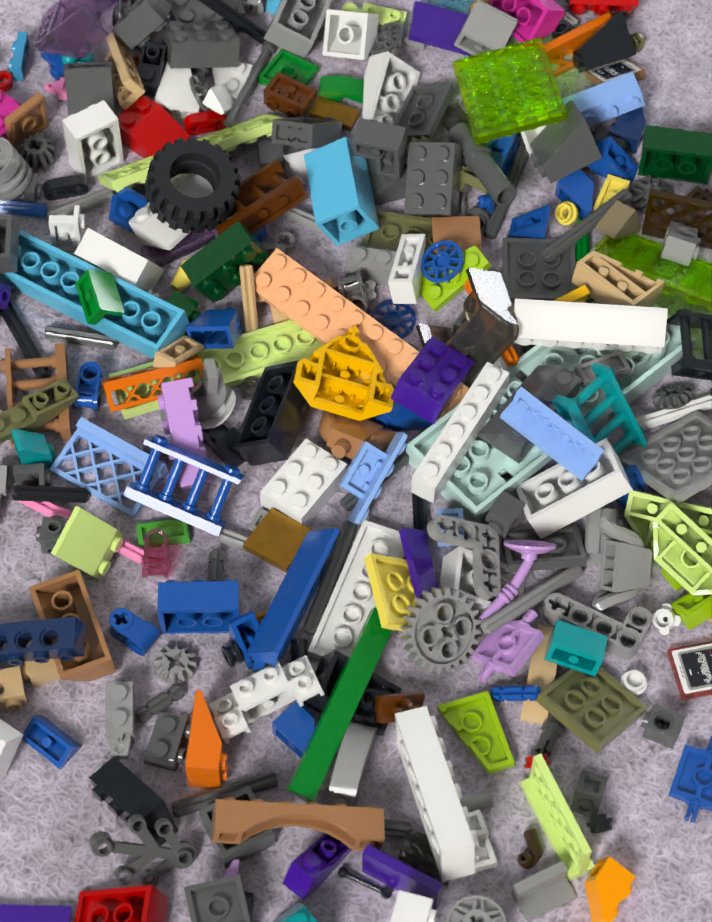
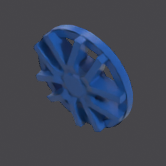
[421,240,465,285]

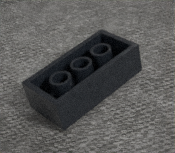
[232,360,309,466]

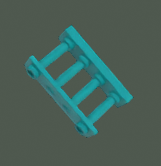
[552,362,648,455]

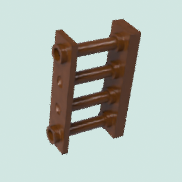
[215,159,308,235]

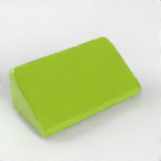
[671,593,712,630]

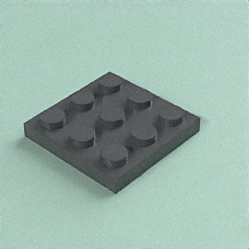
[502,238,576,303]

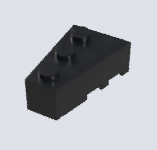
[89,757,178,846]

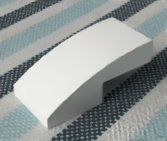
[468,809,497,873]

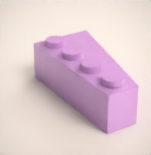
[157,377,211,490]

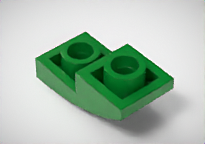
[318,76,364,104]

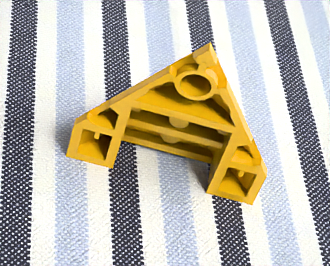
[294,325,394,421]

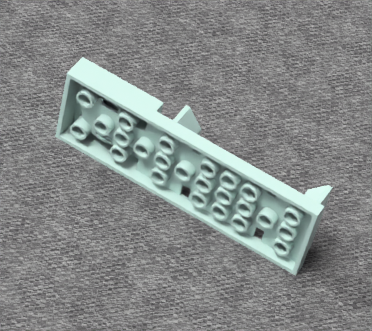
[406,300,695,524]

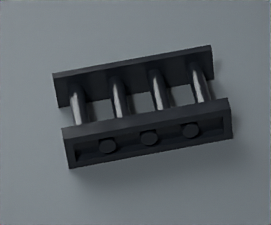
[667,309,712,381]

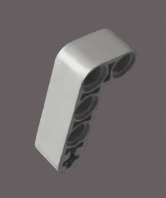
[543,593,652,660]

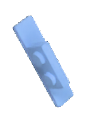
[338,432,408,524]

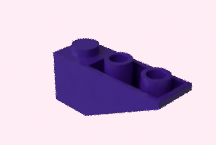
[282,833,352,901]

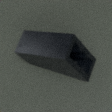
[572,10,636,73]

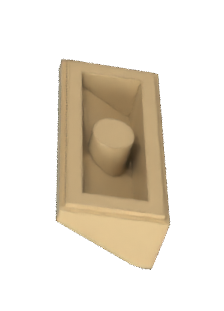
[153,335,204,368]

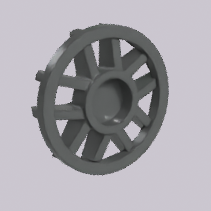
[369,22,406,56]
[189,73,212,111]
[629,175,673,214]

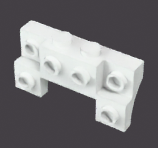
[209,655,325,744]

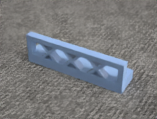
[500,387,604,481]

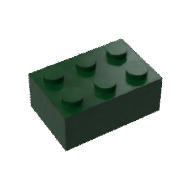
[638,125,712,185]
[180,221,270,303]

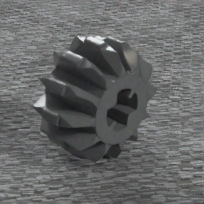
[17,132,57,173]

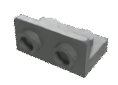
[143,712,191,771]

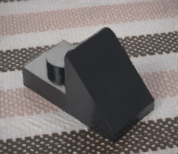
[202,423,246,468]

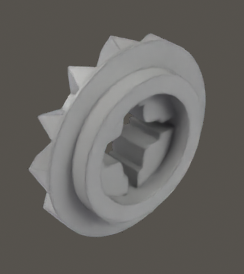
[154,643,197,684]

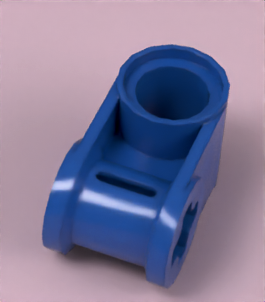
[72,362,103,412]
[109,608,161,656]

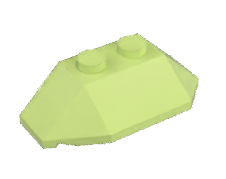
[624,490,712,547]
[653,502,712,596]

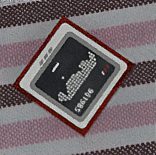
[667,641,712,701]

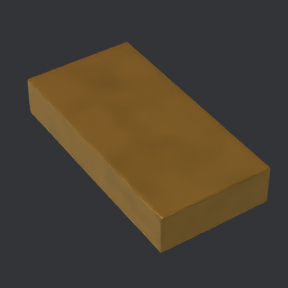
[309,96,360,132]

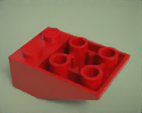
[567,0,639,16]

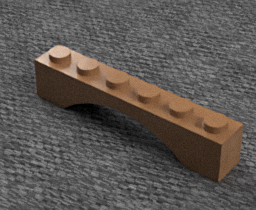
[212,797,385,851]

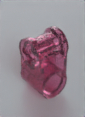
[142,528,170,579]

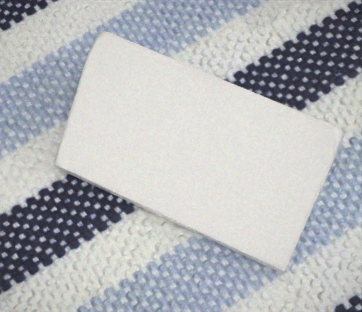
[203,83,235,115]

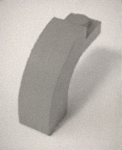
[159,359,227,426]
[327,722,377,807]

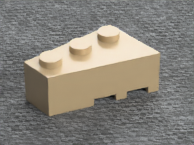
[571,250,665,307]

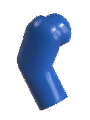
[477,194,495,214]

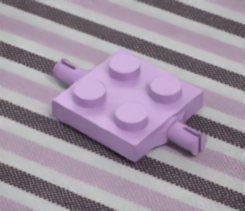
[471,609,545,683]

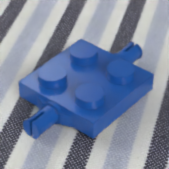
[668,735,712,823]

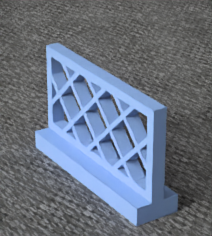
[49,417,169,518]

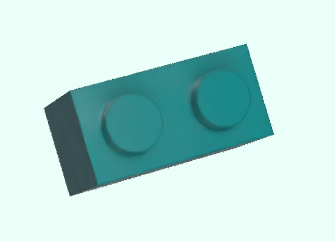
[544,620,608,676]

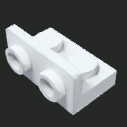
[48,205,87,253]

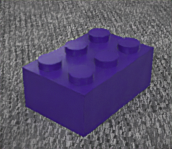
[390,336,475,425]

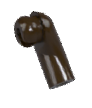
[517,829,543,869]

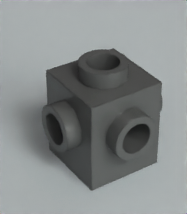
[36,516,69,555]

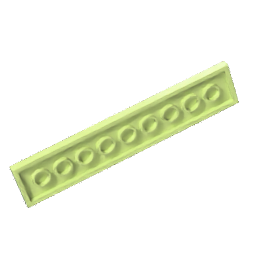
[109,320,324,420]

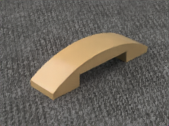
[520,624,557,725]

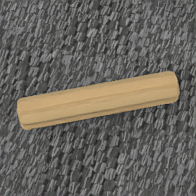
[239,265,259,333]

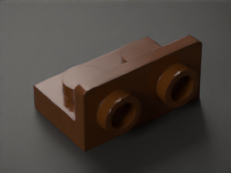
[263,72,317,118]

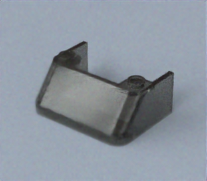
[416,268,519,386]

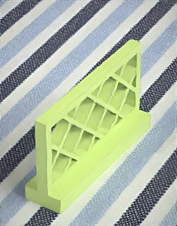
[520,754,594,881]

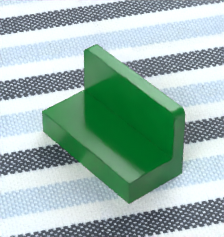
[75,269,125,325]

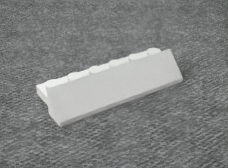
[511,299,668,354]

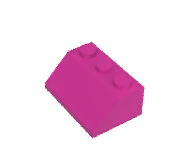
[488,0,565,49]

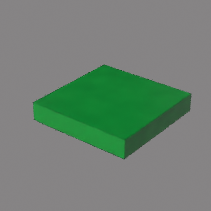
[257,48,320,86]

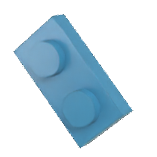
[9,32,30,81]

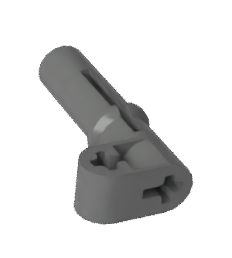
[448,123,517,206]

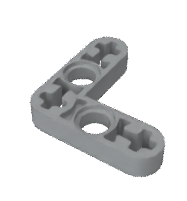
[427,515,501,600]

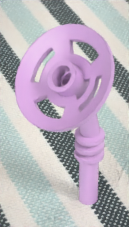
[478,540,557,621]

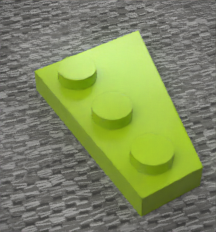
[420,246,492,312]
[437,691,515,775]

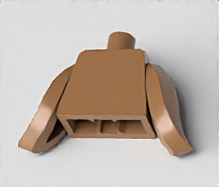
[319,410,398,460]

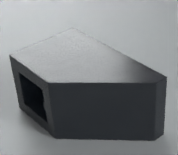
[137,41,167,97]

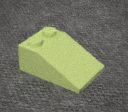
[51,506,124,580]

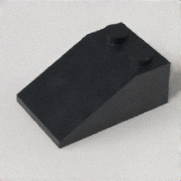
[303,650,402,736]

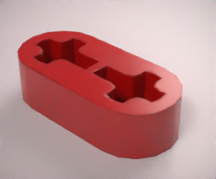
[184,110,227,136]

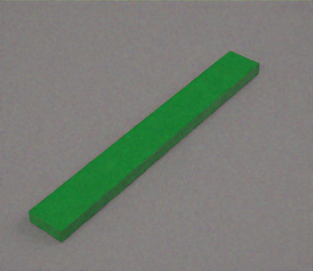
[287,607,392,803]

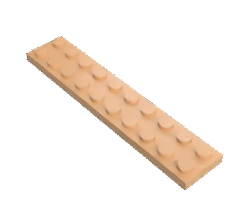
[253,248,470,422]

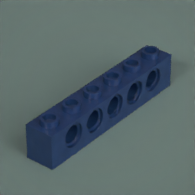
[0,616,86,665]

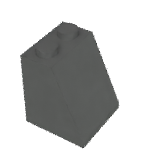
[530,100,602,184]

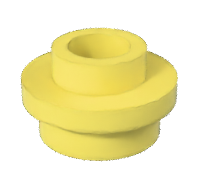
[555,201,578,226]

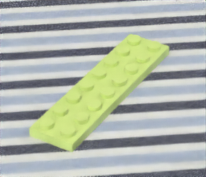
[97,113,282,192]

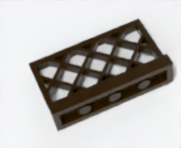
[641,189,712,249]

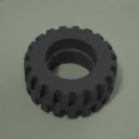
[145,137,240,234]

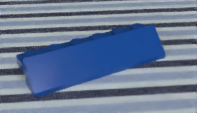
[246,528,340,673]

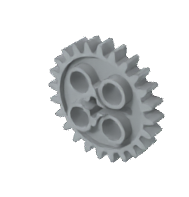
[400,586,481,674]

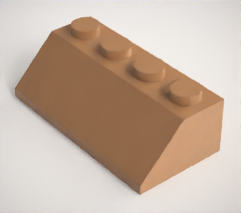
[29,569,116,681]

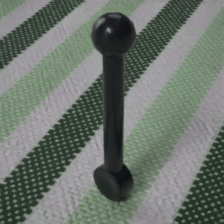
[338,867,392,899]

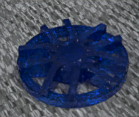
[370,300,416,339]

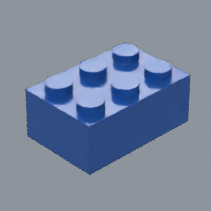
[157,579,240,634]

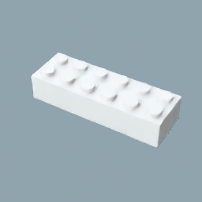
[395,706,479,882]

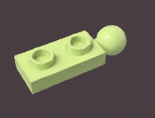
[341,2,407,29]

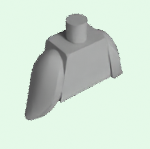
[591,516,660,612]

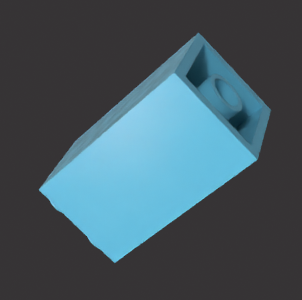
[304,137,380,246]

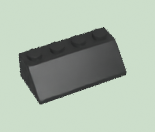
[478,365,582,463]

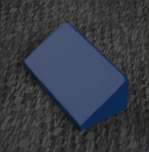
[22,715,82,769]

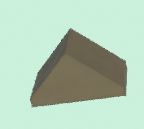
[595,200,641,239]

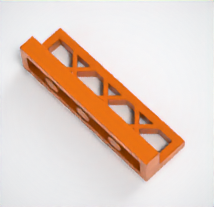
[532,12,611,81]
[101,355,203,412]

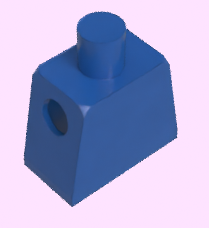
[186,307,242,349]

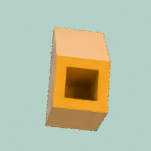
[584,856,636,922]

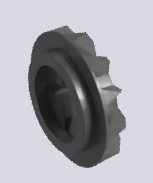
[652,385,693,410]

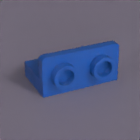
[109,187,148,234]

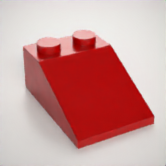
[117,94,191,158]
[74,885,169,922]

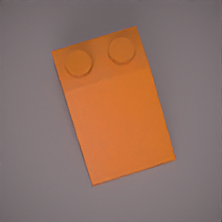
[185,690,229,789]

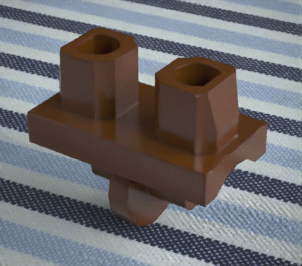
[374,692,425,724]

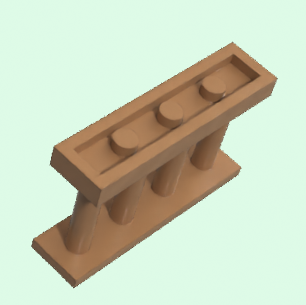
[1,343,72,446]

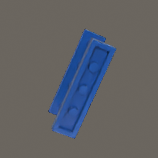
[123,434,245,536]

